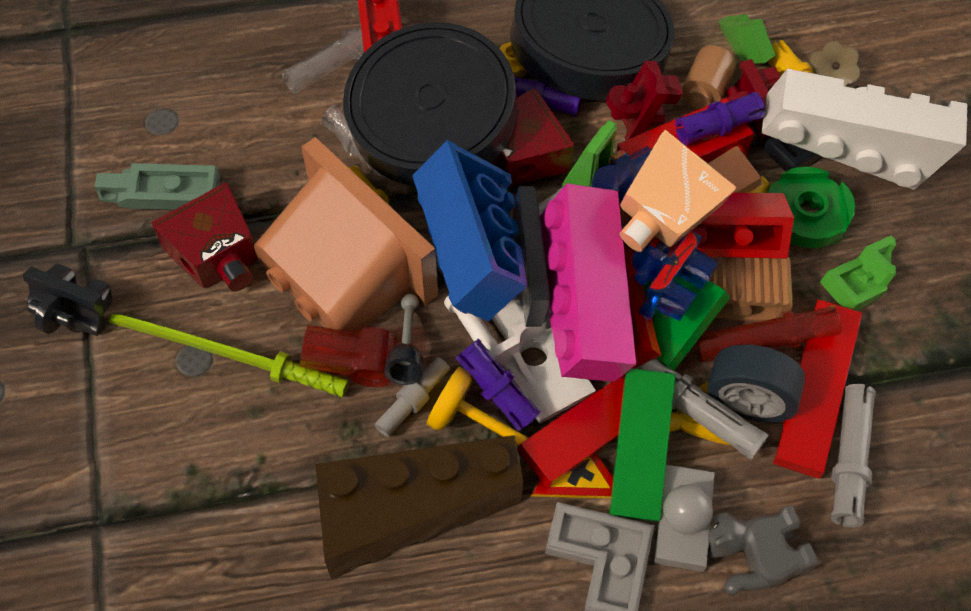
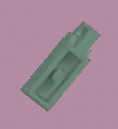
[94,163,220,210]

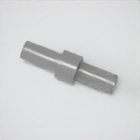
[374,357,450,437]

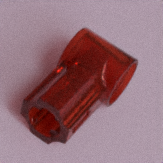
[300,324,398,388]

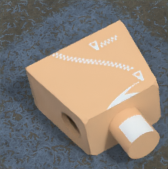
[619,130,737,252]

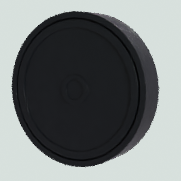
[510,0,675,100]
[343,22,518,186]

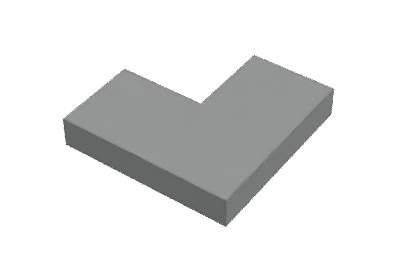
[545,502,654,611]

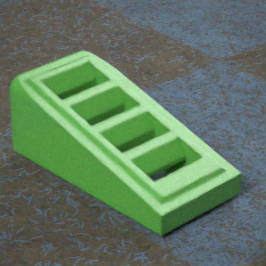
[561,120,617,188]

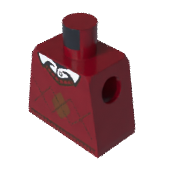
[491,88,575,187]
[151,182,257,292]

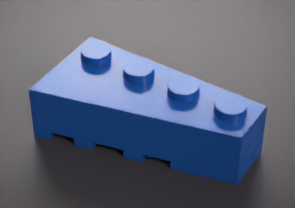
[413,140,527,322]

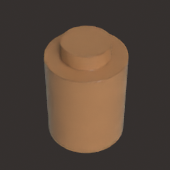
[682,45,736,109]

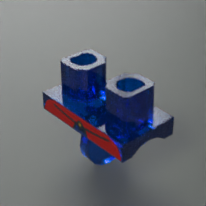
[591,146,653,202]
[632,230,718,321]

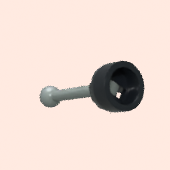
[385,294,424,385]

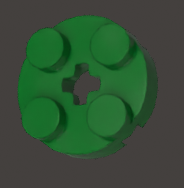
[768,167,855,248]

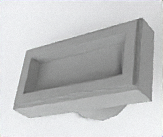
[654,465,715,572]

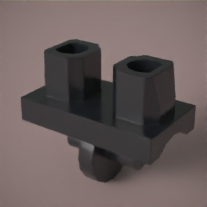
[23,263,112,336]

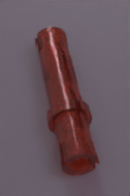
[696,305,841,363]

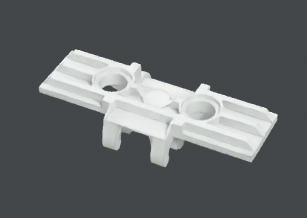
[435,249,596,424]

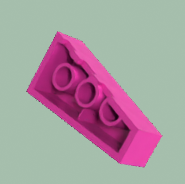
[540,183,636,382]

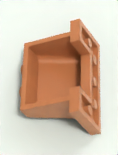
[254,137,438,346]

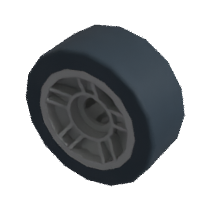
[707,344,805,422]

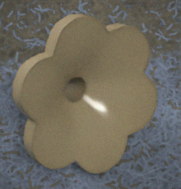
[810,41,861,87]

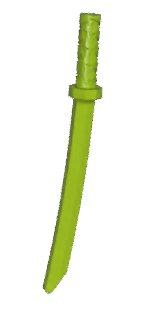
[108,314,349,398]

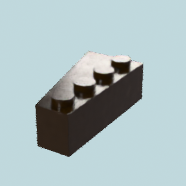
[315,435,523,580]

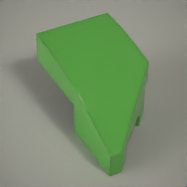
[718,14,776,63]
[820,236,896,311]

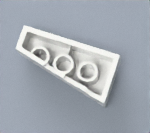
[762,69,967,190]

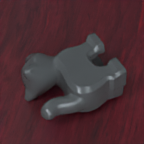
[707,505,818,596]

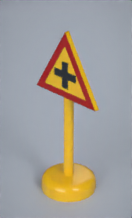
[426,367,613,499]

